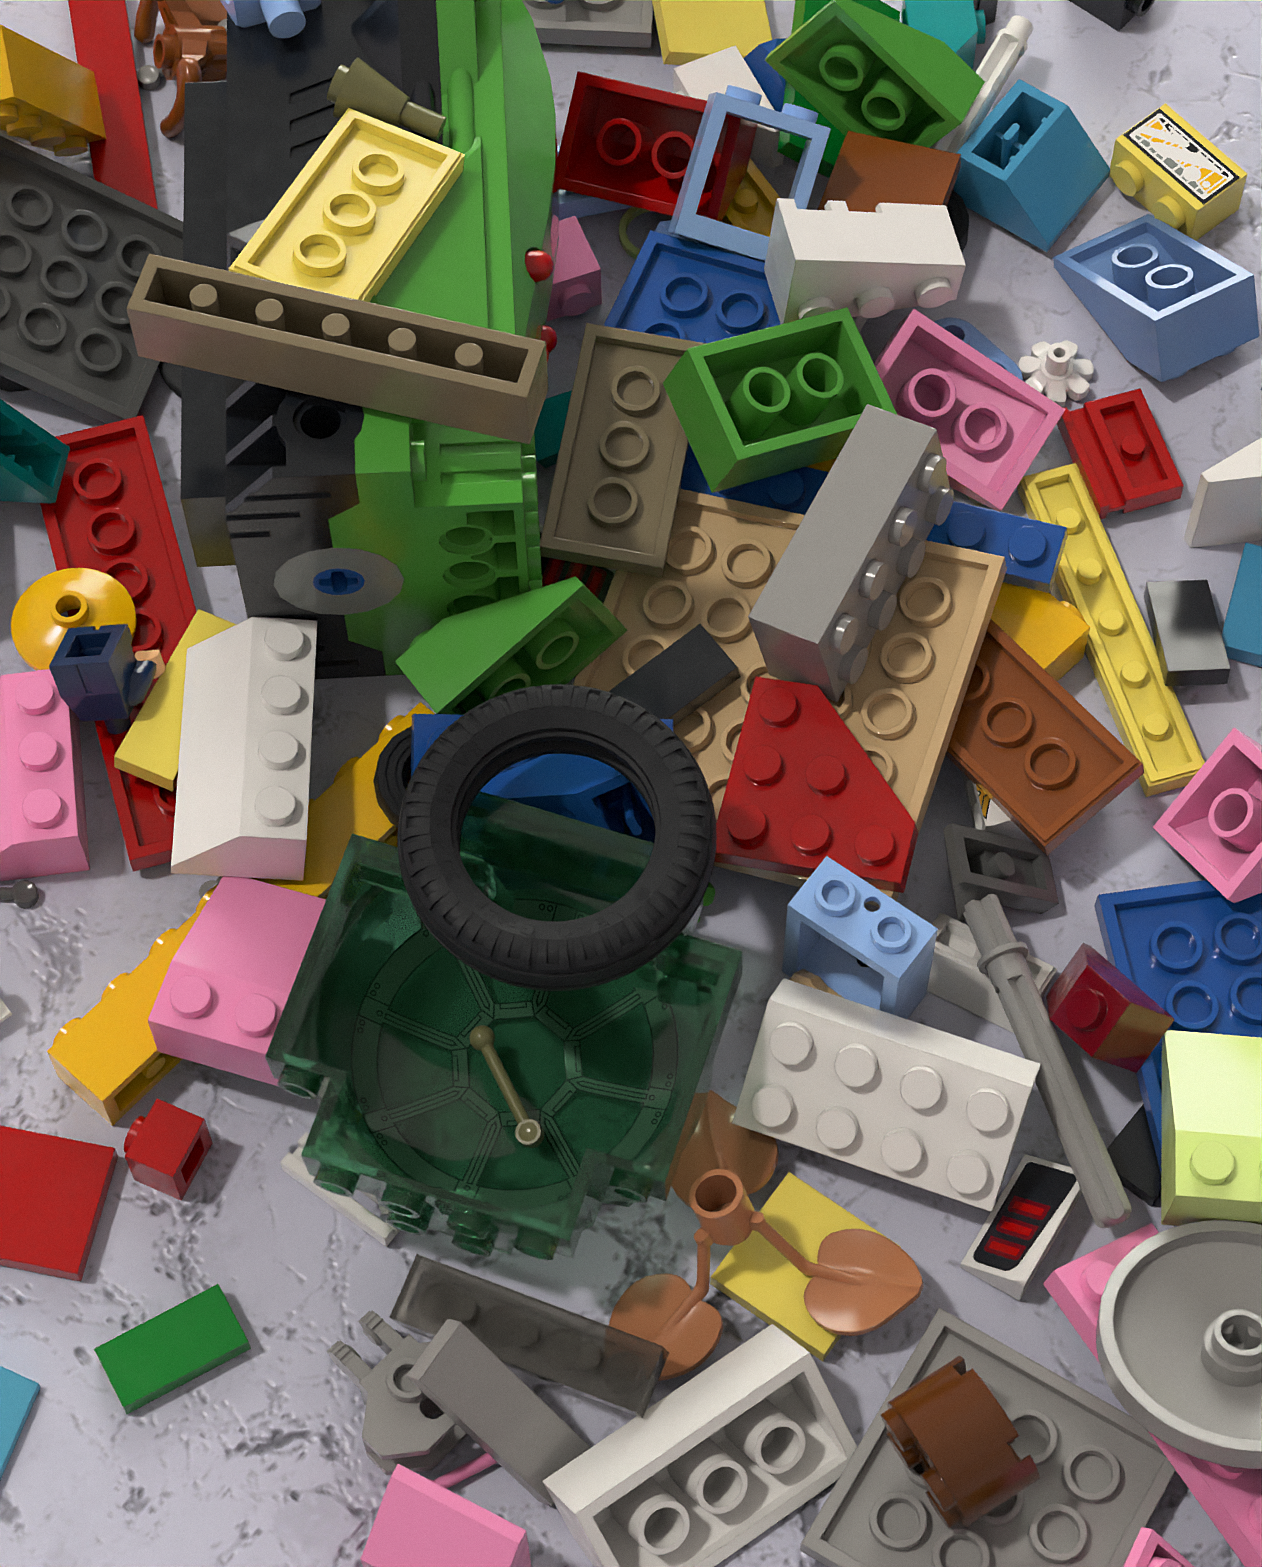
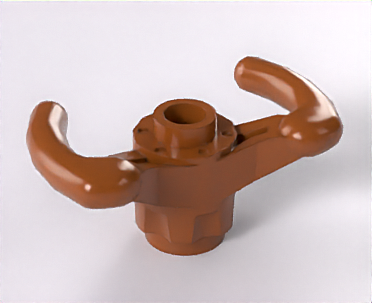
[134,0,227,138]

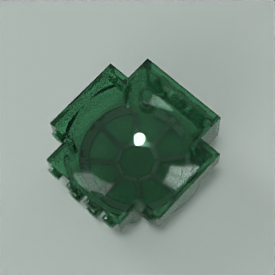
[265,791,743,1261]

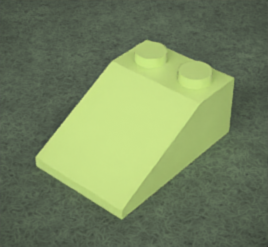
[1161,1030,1262,1226]

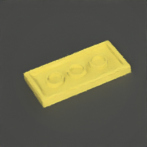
[229,108,465,302]

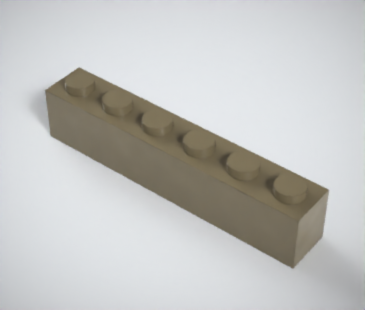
[126,254,549,444]

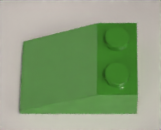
[765,0,985,148]
[395,576,628,715]

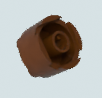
[880,1356,1040,1529]

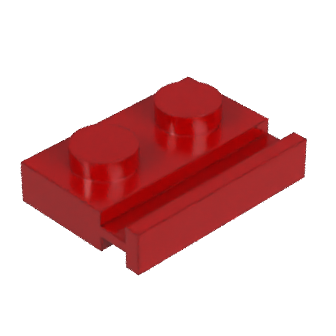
[1057,388,1184,520]

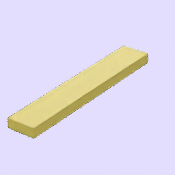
[1017,463,1205,797]

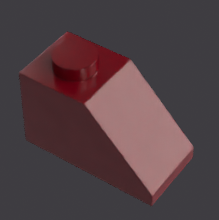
[1046,943,1175,1073]

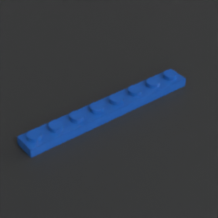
[680,443,1067,593]

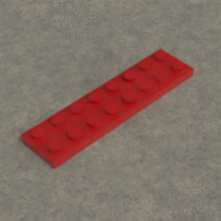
[40,415,197,872]

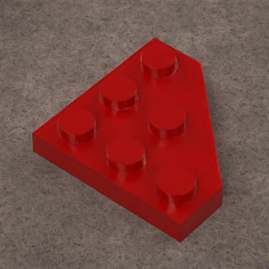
[714,676,918,893]

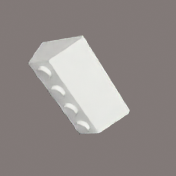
[171,617,317,881]
[542,1324,857,1567]

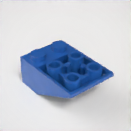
[463,754,656,890]

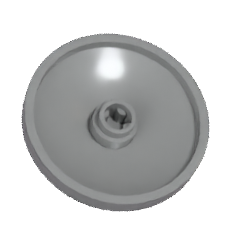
[1096,1220,1262,1469]

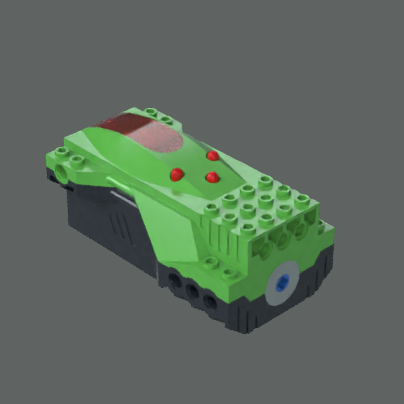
[180,0,559,680]

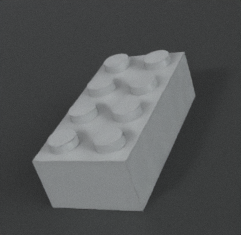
[748,404,954,702]

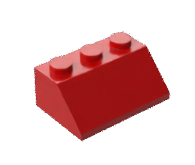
[556,71,758,222]

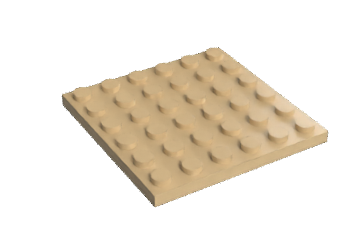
[573,489,1007,907]

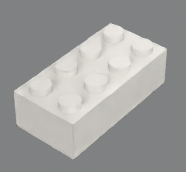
[732,978,1041,1212]

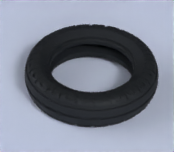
[398,684,717,991]

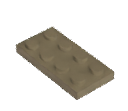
[540,323,707,578]

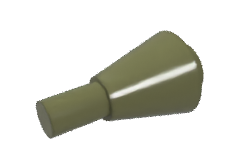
[327,57,447,141]

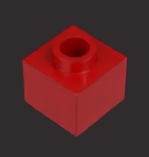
[124,1098,213,1201]

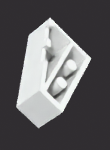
[764,198,966,324]

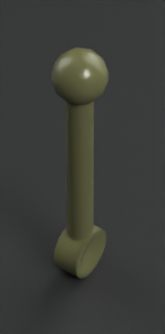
[469,1025,544,1148]

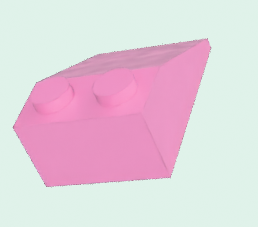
[874,309,1066,512]
[147,876,351,1088]

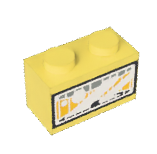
[1109,103,1247,241]

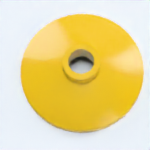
[11,568,137,671]

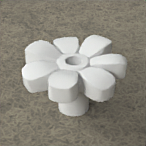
[1018,340,1094,408]

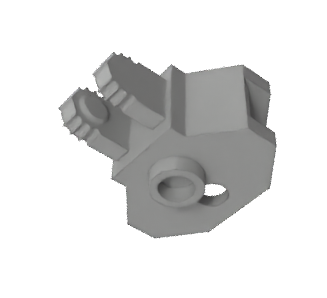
[326,1310,468,1476]

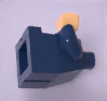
[49,624,166,734]

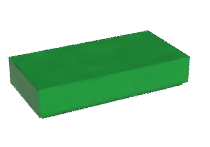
[94,1284,251,1414]

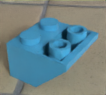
[953,79,1110,252]

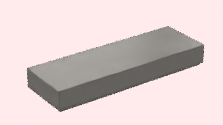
[406,1319,591,1506]

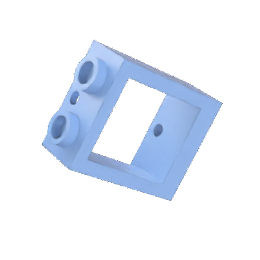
[668,85,831,263]
[782,856,938,1019]

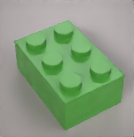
[663,307,898,493]

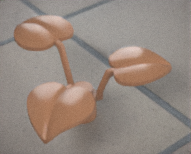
[601,1088,924,1382]

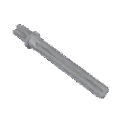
[963,894,1132,1228]

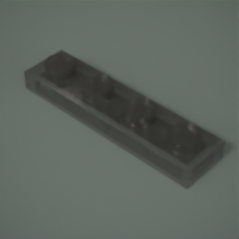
[389,1254,669,1418]

